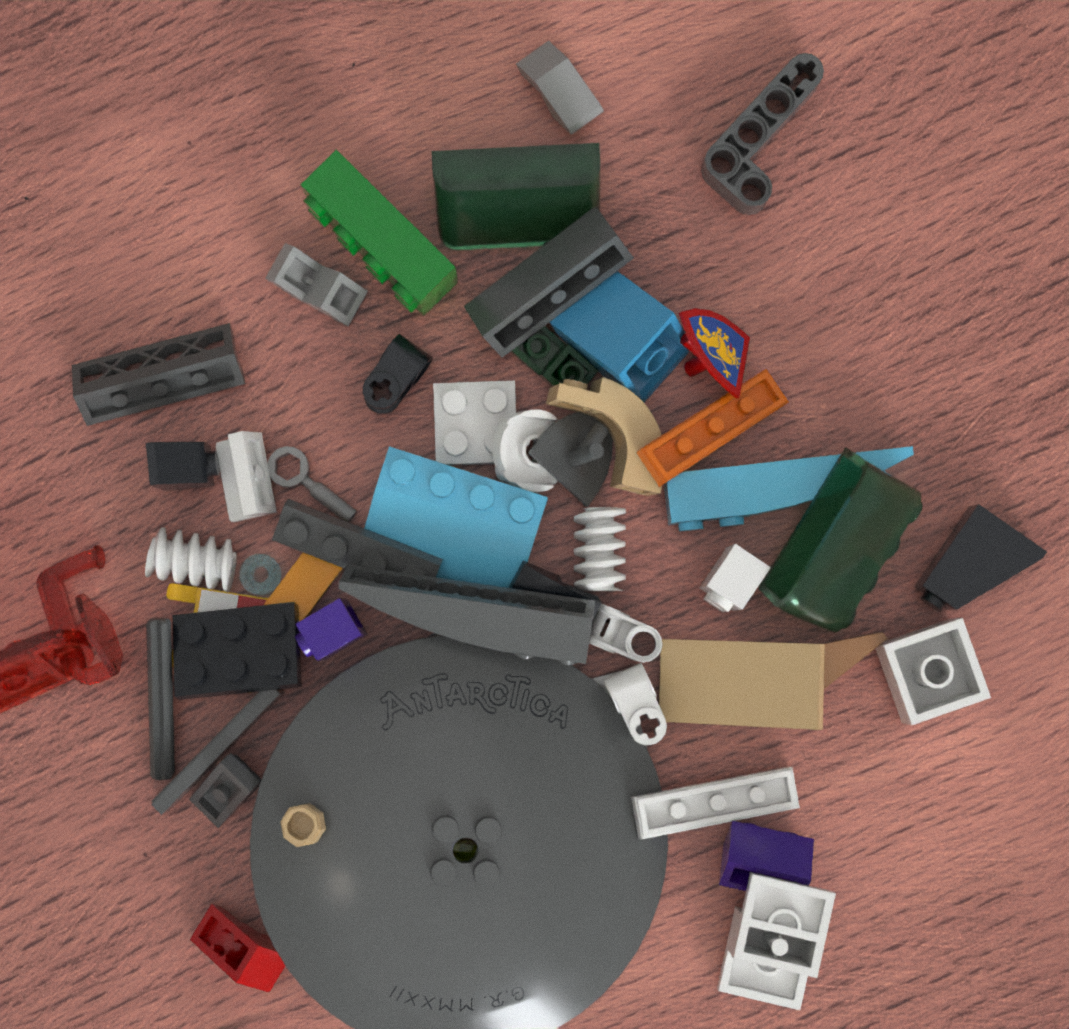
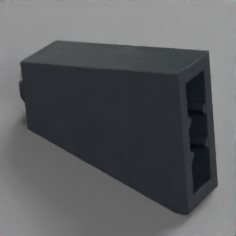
[914,504,1047,612]

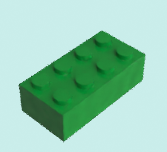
[300,149,458,316]

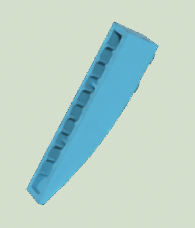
[664,446,914,532]

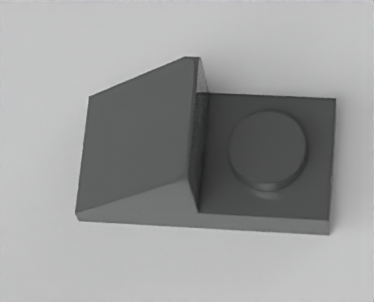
[189,753,261,828]

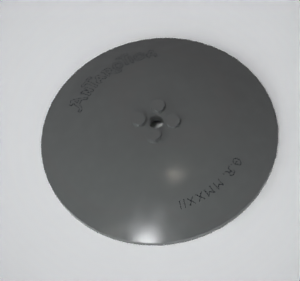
[250,635,668,1029]

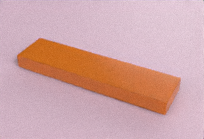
[636,369,789,487]

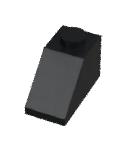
[146,442,220,492]

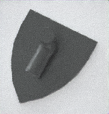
[528,412,613,507]

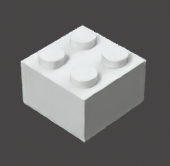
[876,618,991,725]

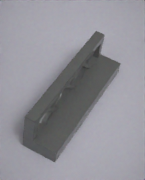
[72,323,245,426]

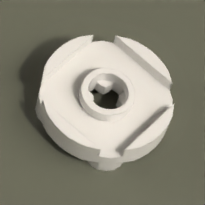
[493,409,558,493]

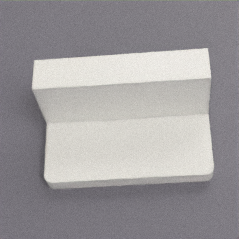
[216,431,277,522]

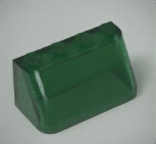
[432,143,601,250]
[758,447,923,633]

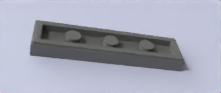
[151,689,285,815]

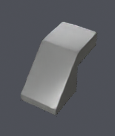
[516,41,604,135]
[265,243,368,326]

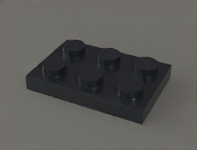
[172,602,302,700]

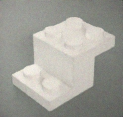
[717,872,836,1010]

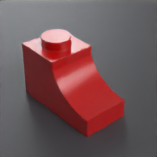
[190,904,285,992]

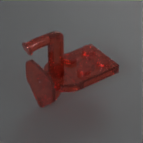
[0,545,123,713]

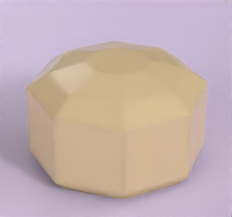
[280,803,326,847]

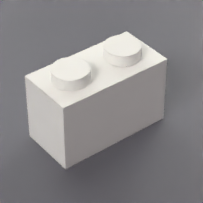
[699,544,771,613]

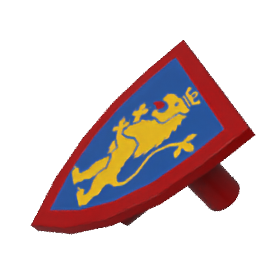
[678,308,750,399]

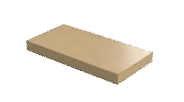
[659,639,825,730]

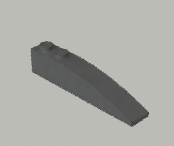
[339,564,595,665]

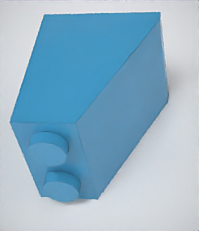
[549,271,690,402]

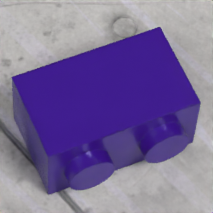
[295,598,368,661]
[719,820,814,891]

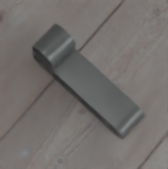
[701,53,824,215]

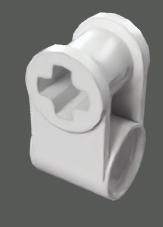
[590,604,662,663]
[603,663,667,745]

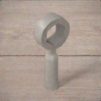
[268,446,357,522]

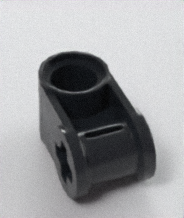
[363,334,433,414]

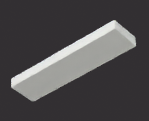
[631,766,800,839]

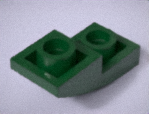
[510,326,598,387]

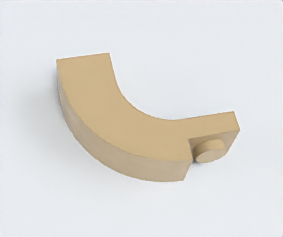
[546,377,662,496]

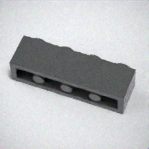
[464,206,634,358]

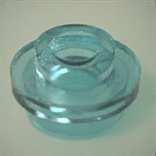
[240,554,281,595]

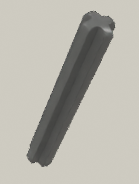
[146,617,175,780]

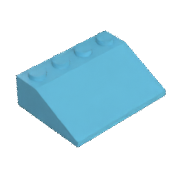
[364,446,548,588]

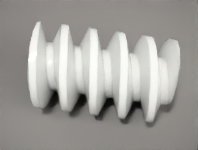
[574,507,626,591]
[145,527,237,592]

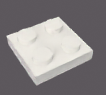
[433,380,516,466]

